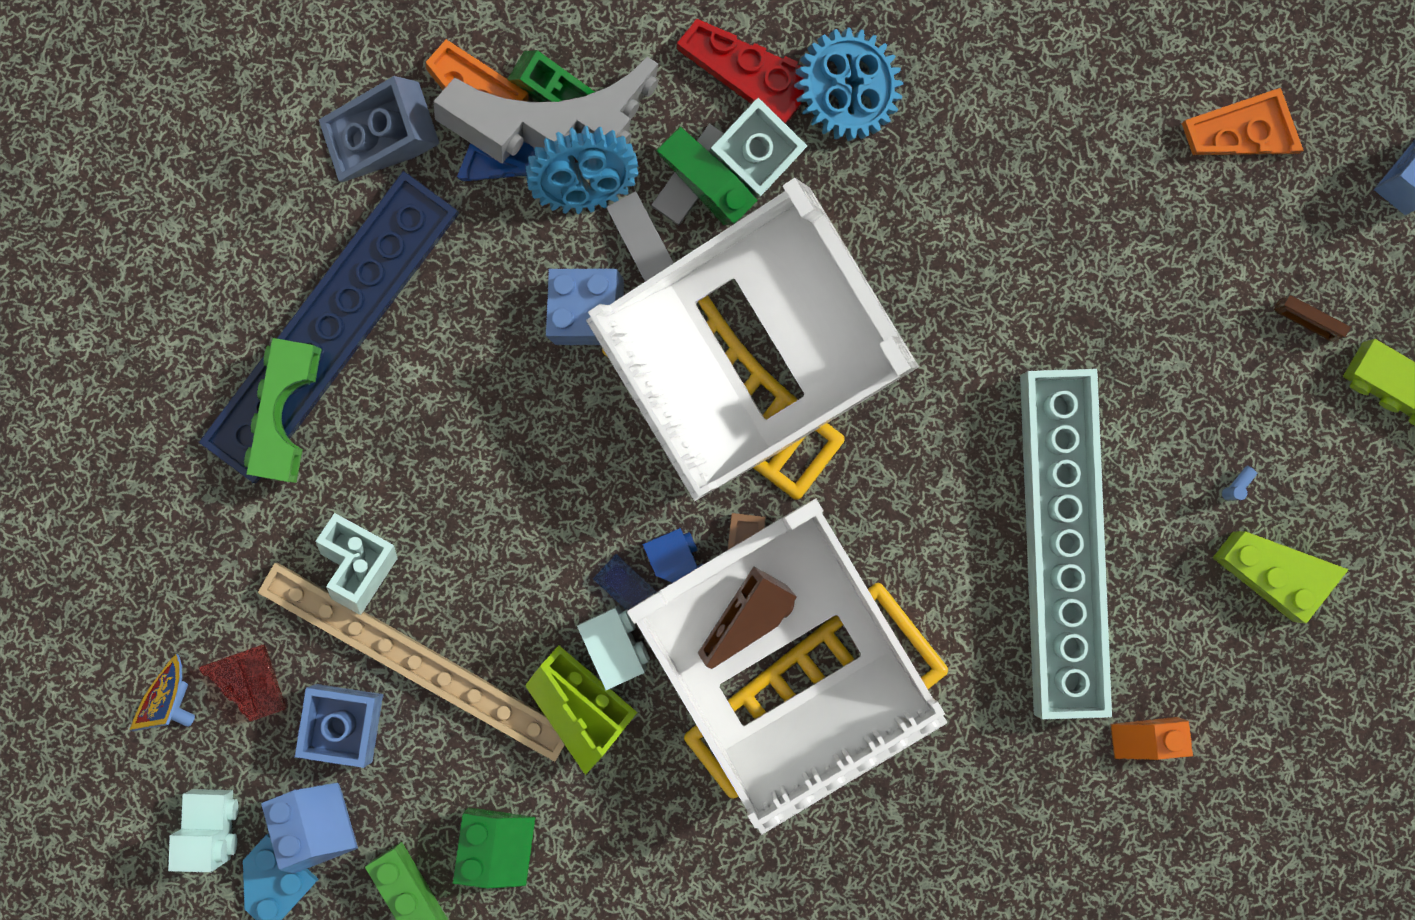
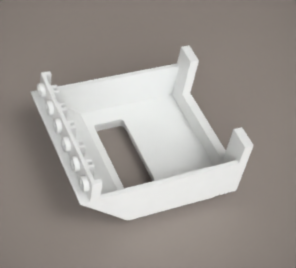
[586,178,919,502]
[627,499,947,835]

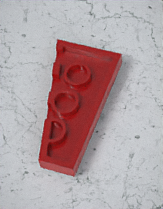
[676,19,804,124]

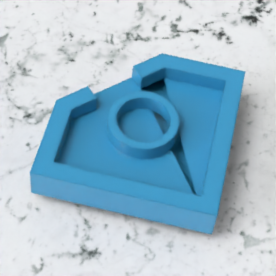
[243,833,319,920]

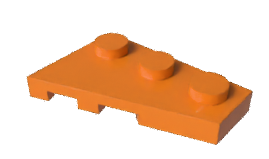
[426,39,528,102]
[1181,88,1304,155]

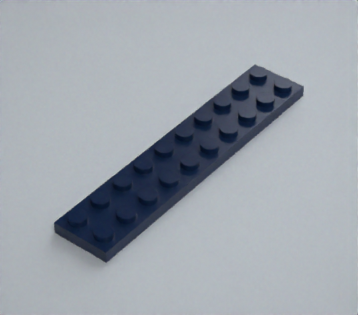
[199,171,459,483]

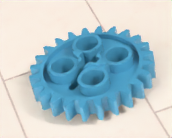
[794,28,903,141]
[525,126,638,214]

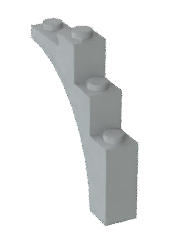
[434,57,659,163]

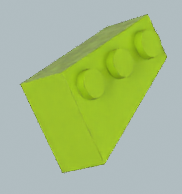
[1213,531,1349,624]
[525,645,638,775]

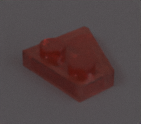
[199,644,287,721]

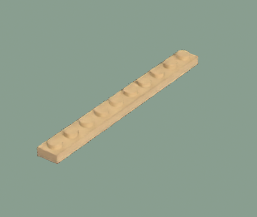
[258,563,565,762]

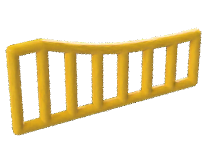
[602,295,844,500]
[684,583,948,799]

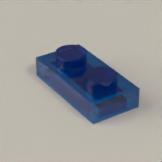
[593,554,657,610]

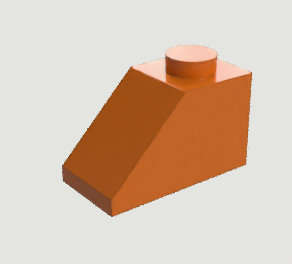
[1110,717,1193,760]

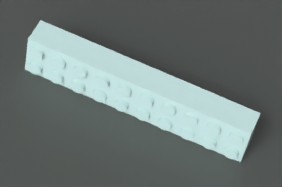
[1020,369,1112,719]

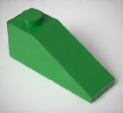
[508,50,595,102]
[655,127,758,225]

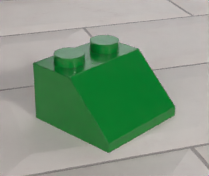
[453,807,536,889]

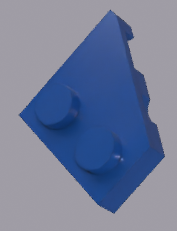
[457,141,535,181]

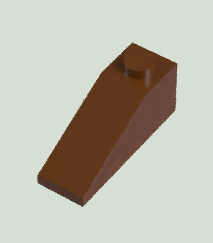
[698,567,797,669]

